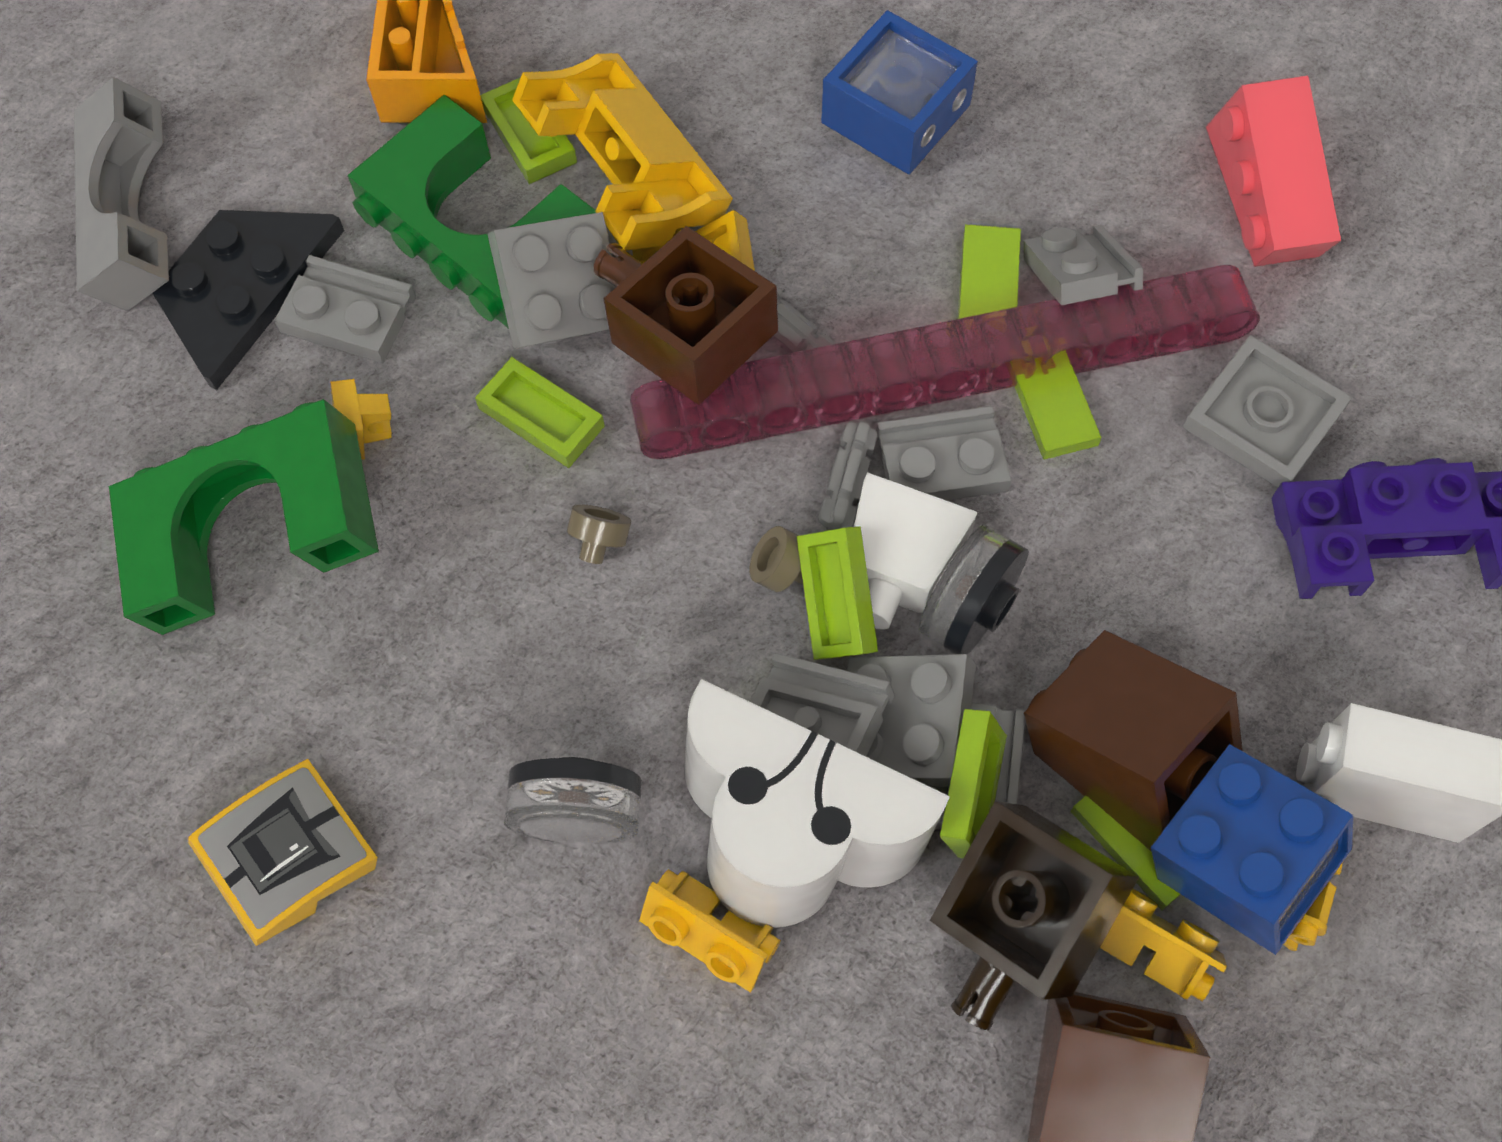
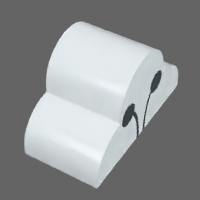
[684,679,950,928]

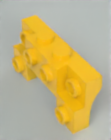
[512,53,733,250]

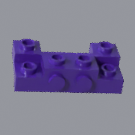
[1271,458,1502,599]

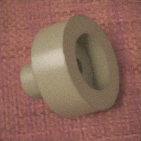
[567,505,632,564]
[749,526,803,592]

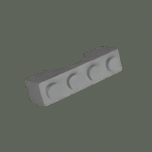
[74,77,169,311]

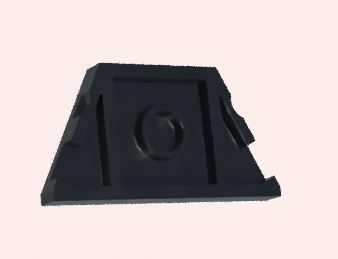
[152,210,345,390]

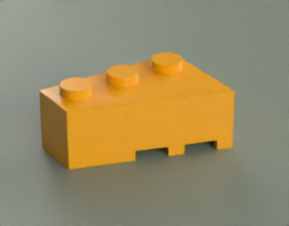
[366,0,487,123]

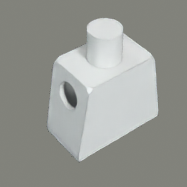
[854,472,977,630]

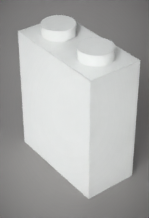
[1296,703,1502,843]

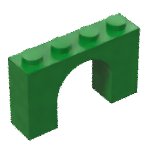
[347,95,596,329]
[109,399,379,635]

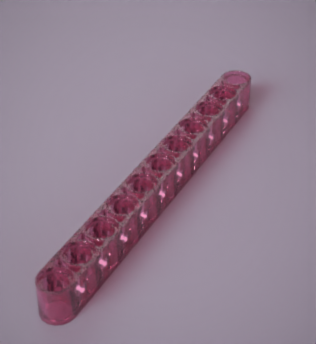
[630,265,1260,459]

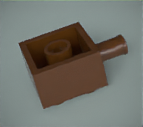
[594,226,778,405]

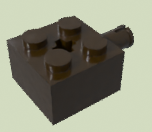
[929,801,1139,1030]

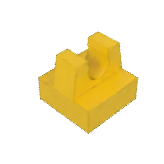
[330,379,392,460]

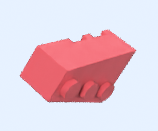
[1206,76,1341,267]

